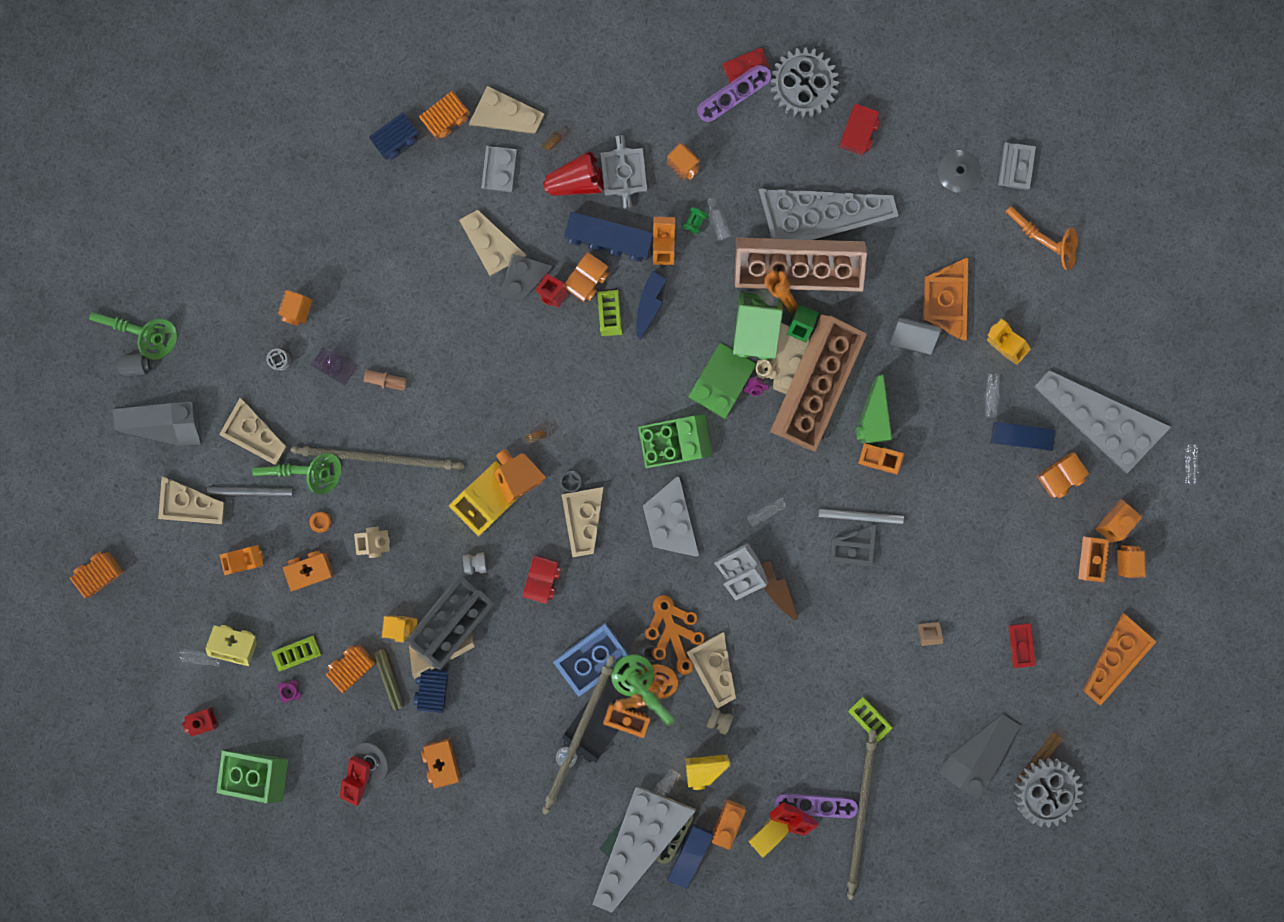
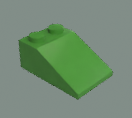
[688,343,756,419]
[855,375,892,443]
[217,751,288,803]

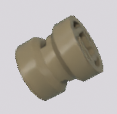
[706,707,733,735]

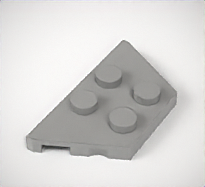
[643,477,699,556]

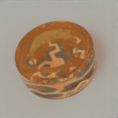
[541,131,561,151]
[525,430,547,443]

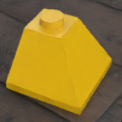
[685,754,730,790]

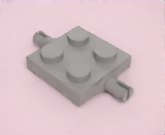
[600,135,647,209]

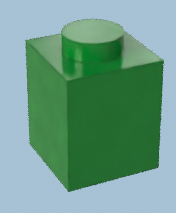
[786,304,819,343]

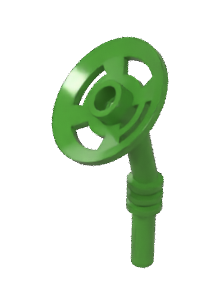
[89,312,177,360]
[252,453,341,495]
[611,655,674,725]

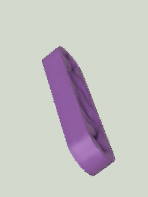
[697,65,771,122]
[775,793,858,818]

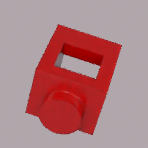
[535,274,567,308]
[182,707,219,737]

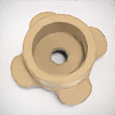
[756,358,777,380]

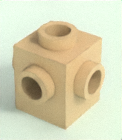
[354,527,390,558]

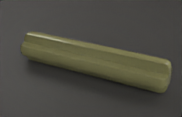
[373,649,404,711]

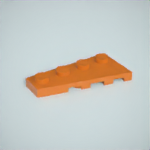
[1083,613,1156,706]

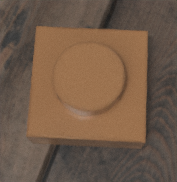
[918,622,943,646]

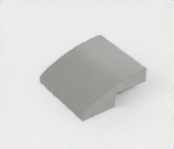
[714,543,768,600]

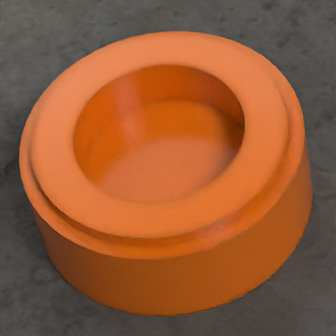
[309,511,332,533]

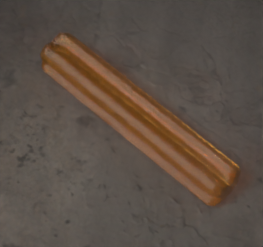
[1016,732,1063,783]

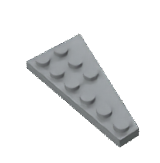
[592,786,696,912]

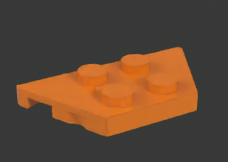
[923,258,968,341]

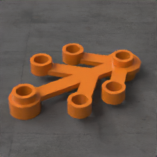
[645,595,704,674]

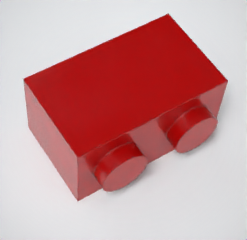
[839,104,880,155]

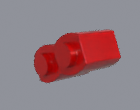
[522,555,561,604]

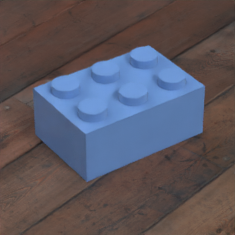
[553,622,629,697]

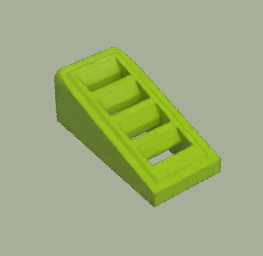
[597,290,623,336]
[272,635,321,672]
[848,697,893,743]

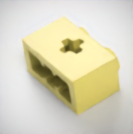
[206,625,257,666]

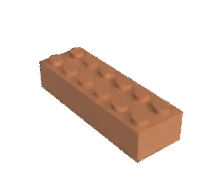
[734,238,867,292]
[770,315,867,452]

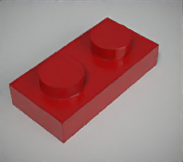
[722,47,770,83]
[1008,623,1036,668]

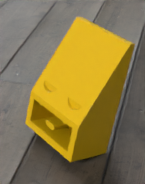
[449,461,518,536]

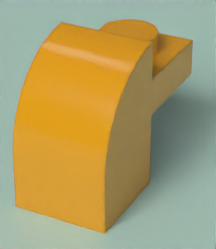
[987,319,1031,365]
[382,615,418,642]

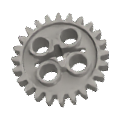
[769,47,839,118]
[1014,758,1083,827]

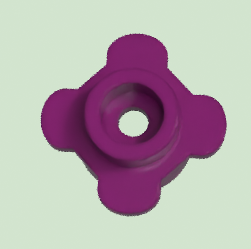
[743,377,768,396]
[278,680,301,703]

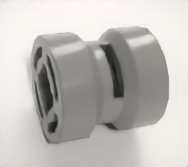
[266,348,291,371]
[463,552,487,576]

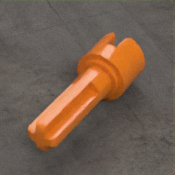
[765,270,798,313]

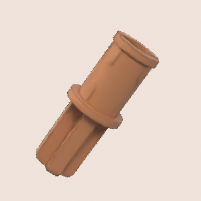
[364,369,407,391]

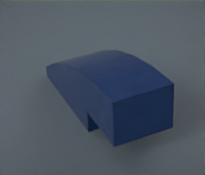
[636,271,667,340]
[991,422,1055,451]
[667,823,713,889]

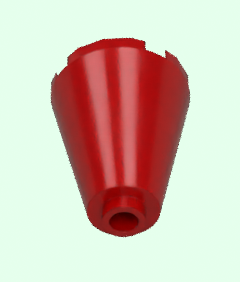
[543,151,604,196]

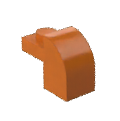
[653,217,675,265]
[858,443,905,475]
[219,545,264,575]

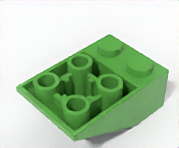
[638,414,713,468]

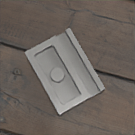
[998,142,1036,190]
[481,146,517,192]

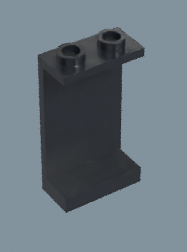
[562,675,635,763]

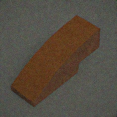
[761,560,798,620]

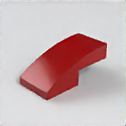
[340,756,371,806]
[770,803,818,836]

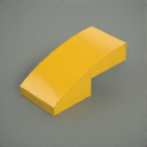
[748,818,789,858]

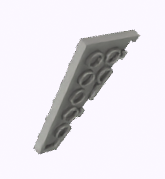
[758,189,899,240]
[1034,371,1171,473]

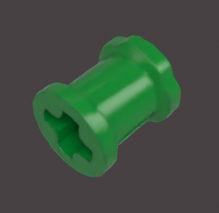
[682,207,708,235]

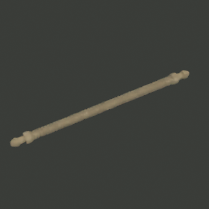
[291,446,464,470]
[543,655,615,814]
[847,729,877,900]

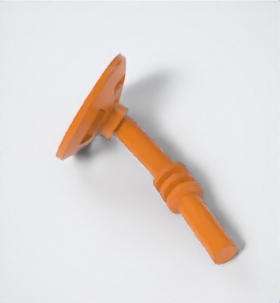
[1005,206,1078,270]
[615,664,678,710]

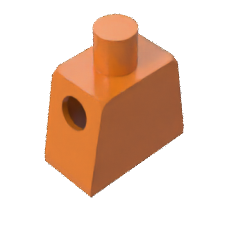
[494,449,546,504]
[1095,498,1142,543]

